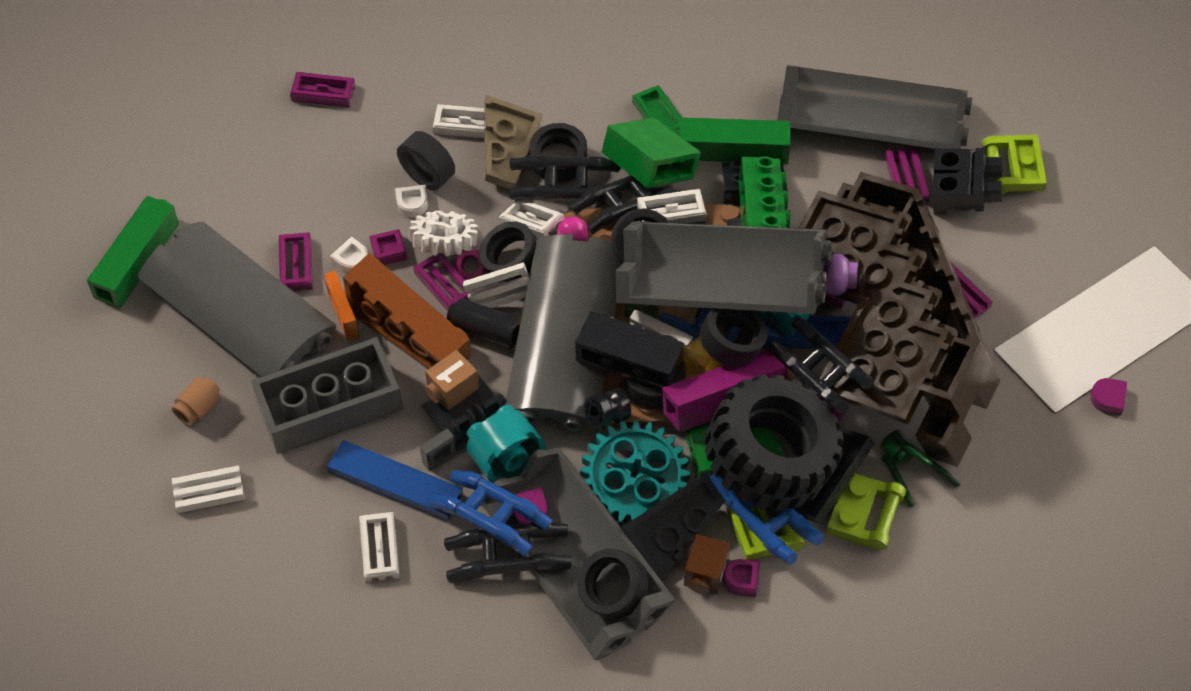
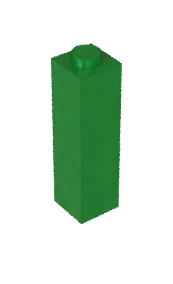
[673,117,790,164]
[87,196,179,309]

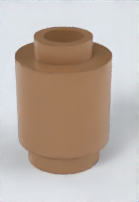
[171,377,221,426]

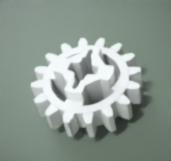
[409,211,478,256]

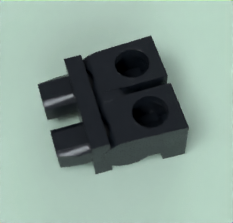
[932,148,1003,215]

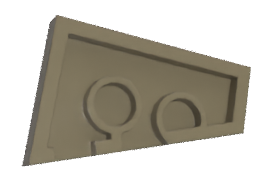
[484,95,543,189]

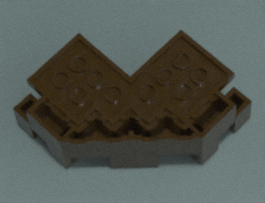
[798,172,1000,467]

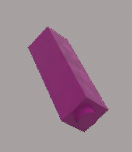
[662,349,788,433]

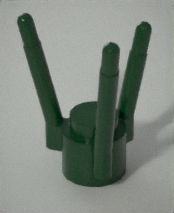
[880,429,961,507]

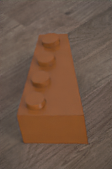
[343,252,471,369]

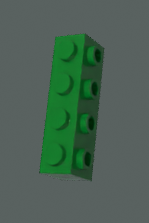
[738,157,791,228]

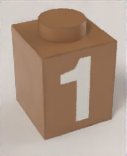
[425,350,479,410]

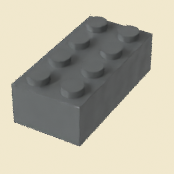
[251,337,403,454]

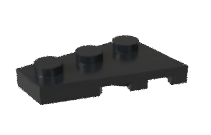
[794,427,874,524]
[620,472,725,583]

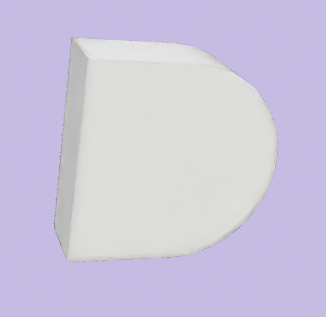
[395,185,428,218]
[330,237,368,273]

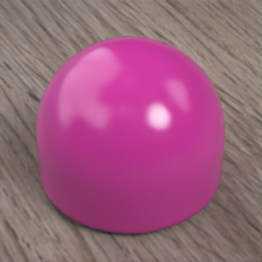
[557,216,589,242]
[455,248,487,280]

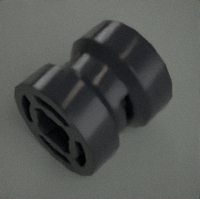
[584,388,631,429]

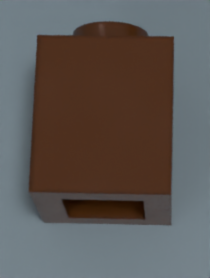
[684,534,730,595]

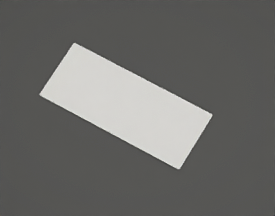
[994,246,1191,413]

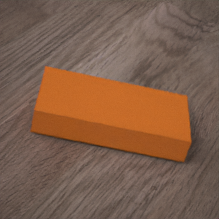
[324,270,359,341]

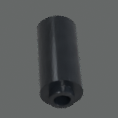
[447,298,521,349]

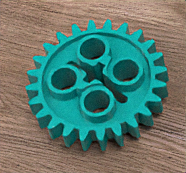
[580,420,690,527]

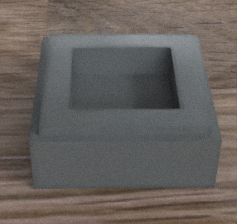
[420,428,456,470]

